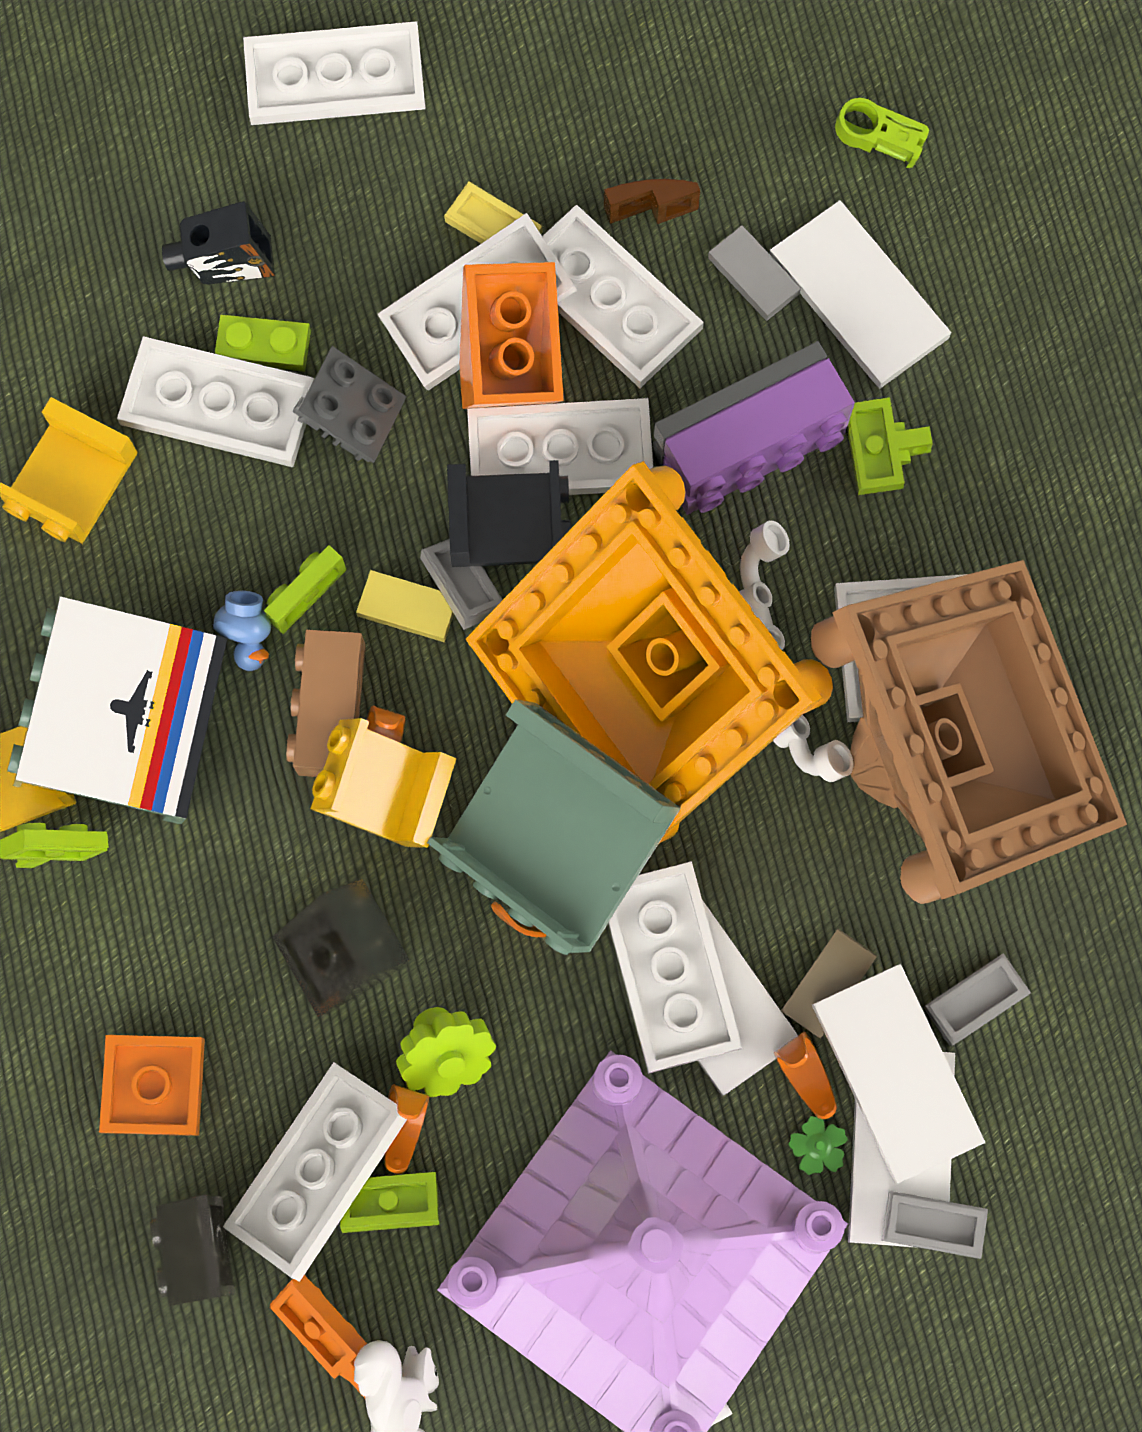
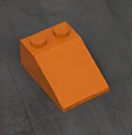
[459,262,564,409]

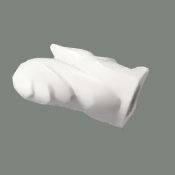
[354,1340,439,1432]

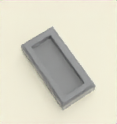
[708,225,801,321]
[420,539,503,630]
[923,953,1031,1047]
[881,1191,988,1259]

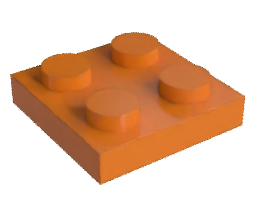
[99,1035,205,1136]

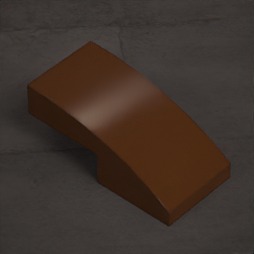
[604,179,700,224]

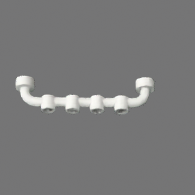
[739,521,854,782]

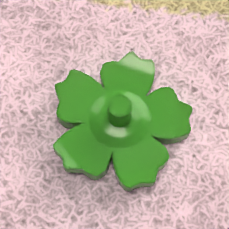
[788,1116,848,1175]

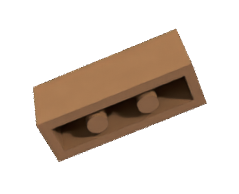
[286,630,366,777]

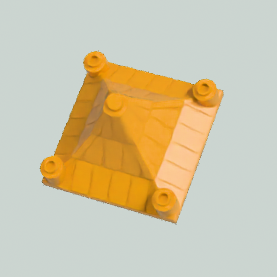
[466,461,833,843]

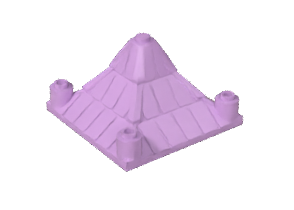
[437,1050,848,1432]

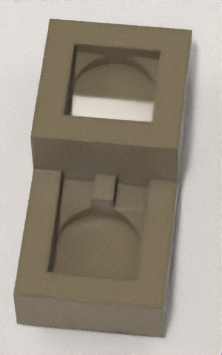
[781,929,877,1039]

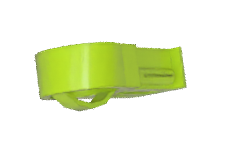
[835,98,929,168]

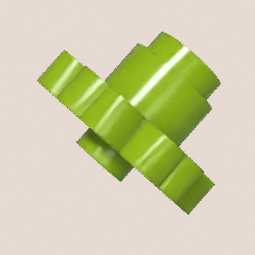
[396,1007,496,1097]

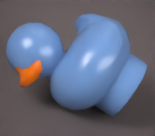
[213,591,272,671]

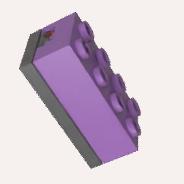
[653,341,855,515]

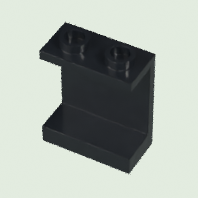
[447,460,571,567]

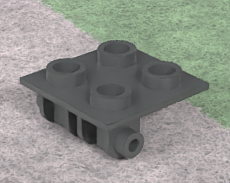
[292,346,407,463]

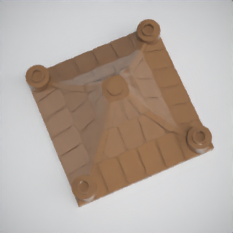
[811,560,1127,904]

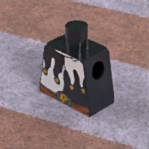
[162,201,275,285]

